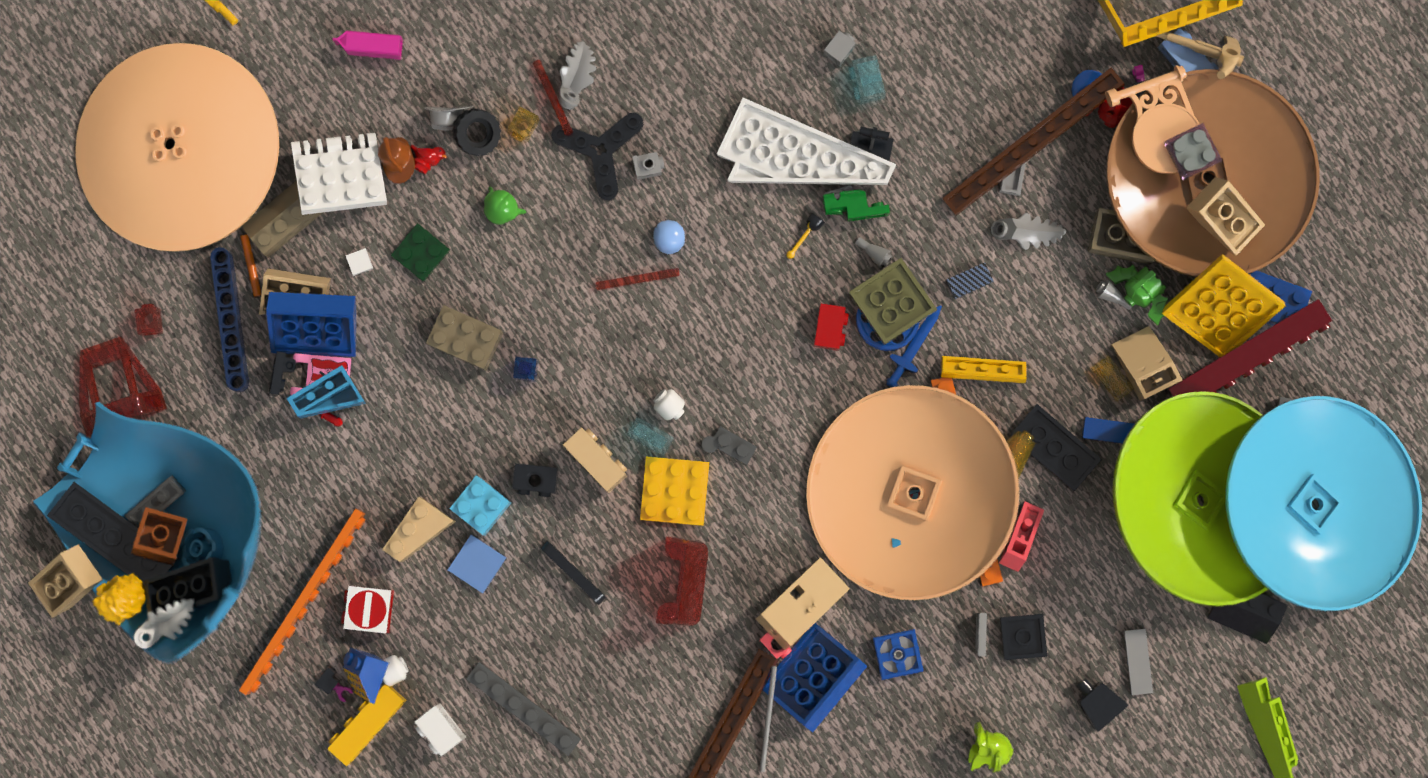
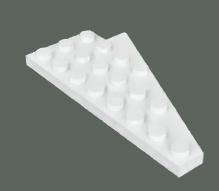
[717,98,896,185]

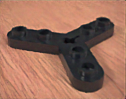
[551,113,644,201]

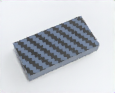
[946,263,994,299]

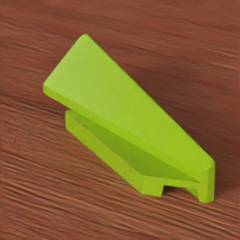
[1237,677,1298,778]

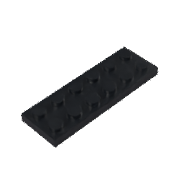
[47,482,179,586]

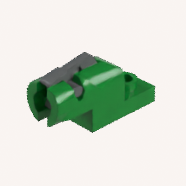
[823,185,890,222]

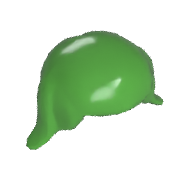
[484,186,527,225]

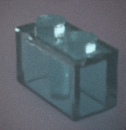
[848,55,886,105]
[627,417,674,457]

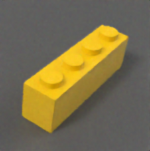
[328,684,407,766]

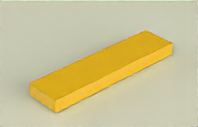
[941,356,1026,383]

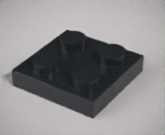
[1000,614,1047,660]

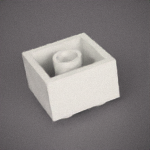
[415,704,466,756]

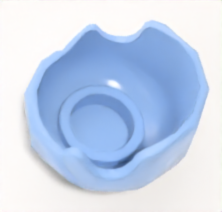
[653,220,685,254]

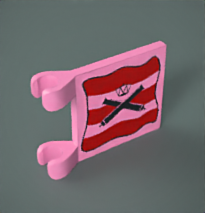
[290,353,351,395]

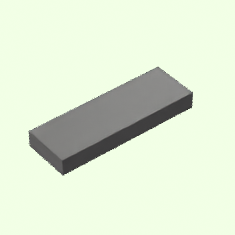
[1123,629,1153,695]

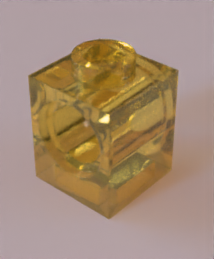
[508,107,540,142]

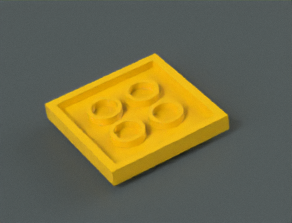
[640,456,709,526]

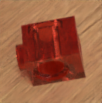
[135,304,163,336]

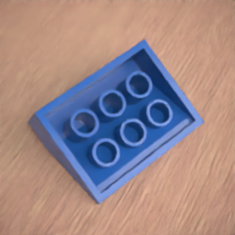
[266,292,356,357]
[763,623,867,732]

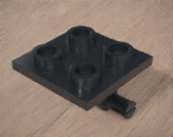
[850,126,894,161]

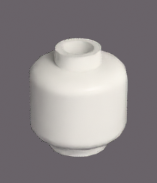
[653,389,685,420]
[382,655,409,687]

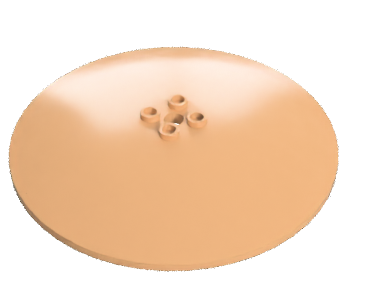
[76,43,279,252]
[806,385,1019,600]

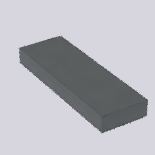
[125,475,186,529]

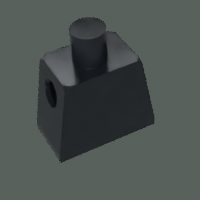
[1076,678,1129,732]

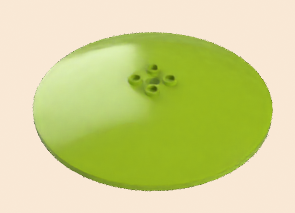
[1113,392,1268,606]

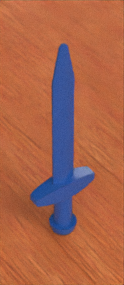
[886,305,942,388]

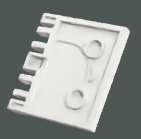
[291,133,387,215]

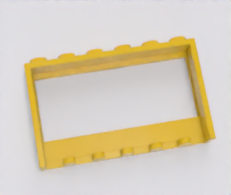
[1098,0,1243,47]

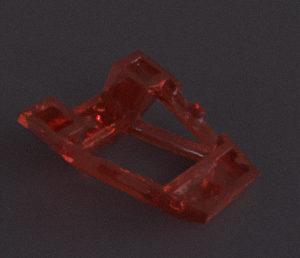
[79,336,167,437]

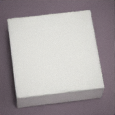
[346,248,373,276]

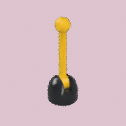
[786,213,825,259]

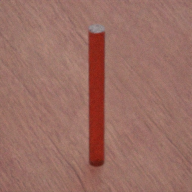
[533,60,573,135]
[596,268,680,290]

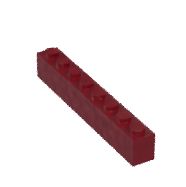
[1169,299,1333,397]

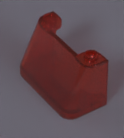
[656,537,708,626]

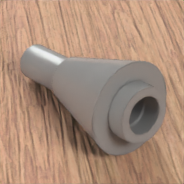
[855,237,893,268]
[1095,280,1131,310]

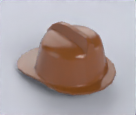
[378,137,415,184]

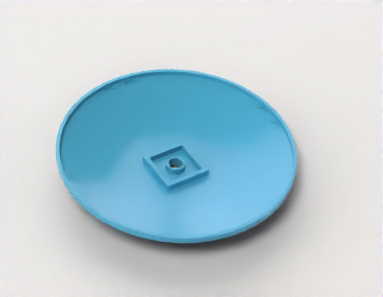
[1226,396,1422,611]

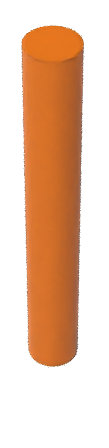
[240,235,262,297]

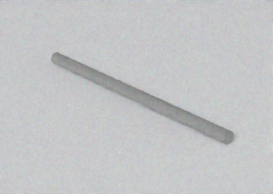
[759,666,777,772]

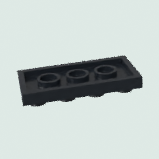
[1009,404,1102,492]

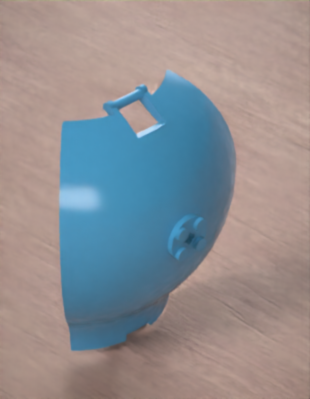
[33,402,261,663]

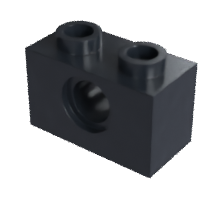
[512,463,559,497]

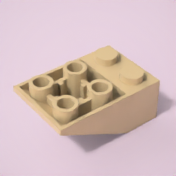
[1111,326,1182,401]

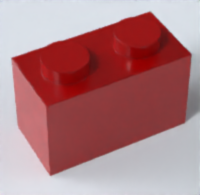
[814,303,849,351]

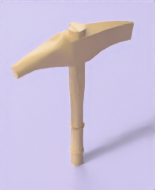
[1134,21,1244,79]

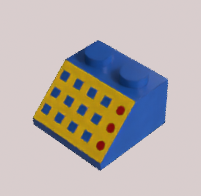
[343,647,389,704]

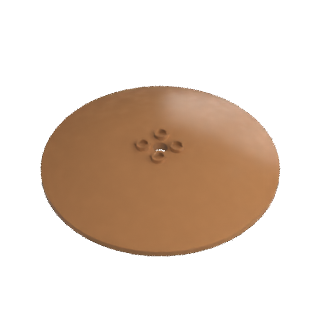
[1106,69,1320,277]

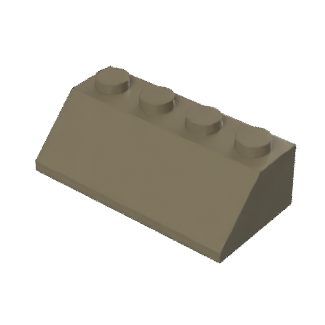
[242,181,323,258]

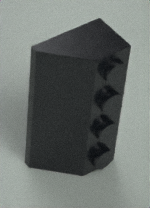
[144,557,232,615]

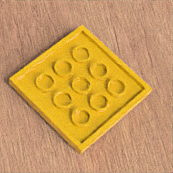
[1162,254,1285,357]

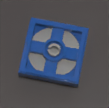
[873,629,924,680]

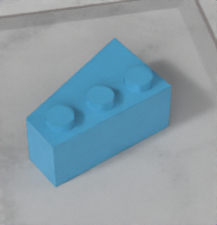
[287,365,366,419]

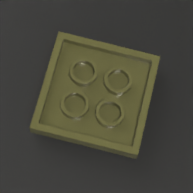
[848,258,937,345]

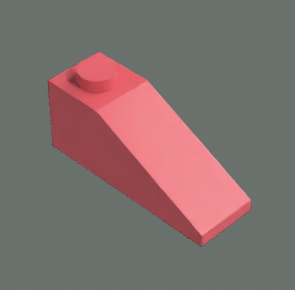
[999,501,1044,572]

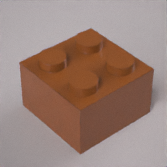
[131,507,188,565]

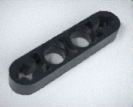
[540,540,607,605]

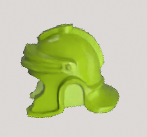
[968,722,1013,773]

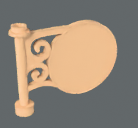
[1105,65,1202,174]

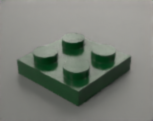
[391,223,450,282]

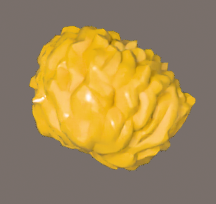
[93,573,146,626]

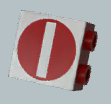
[341,586,394,633]

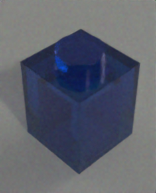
[513,357,539,382]

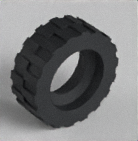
[452,108,501,156]

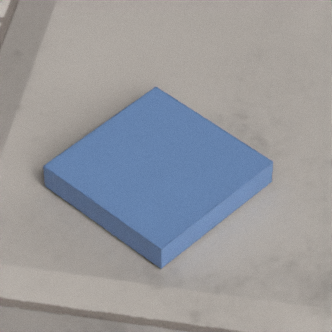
[448,535,506,593]

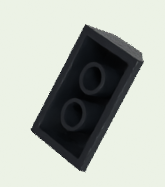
[1207,593,1288,644]

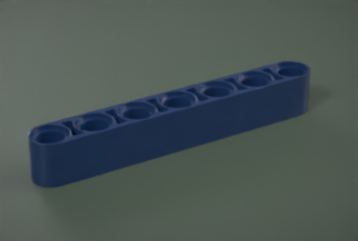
[210,247,249,393]

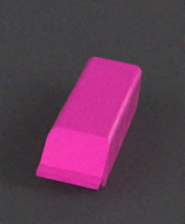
[333,31,403,60]

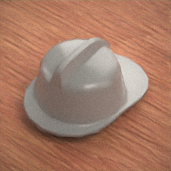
[424,106,474,131]

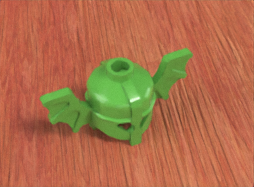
[1106,265,1169,325]

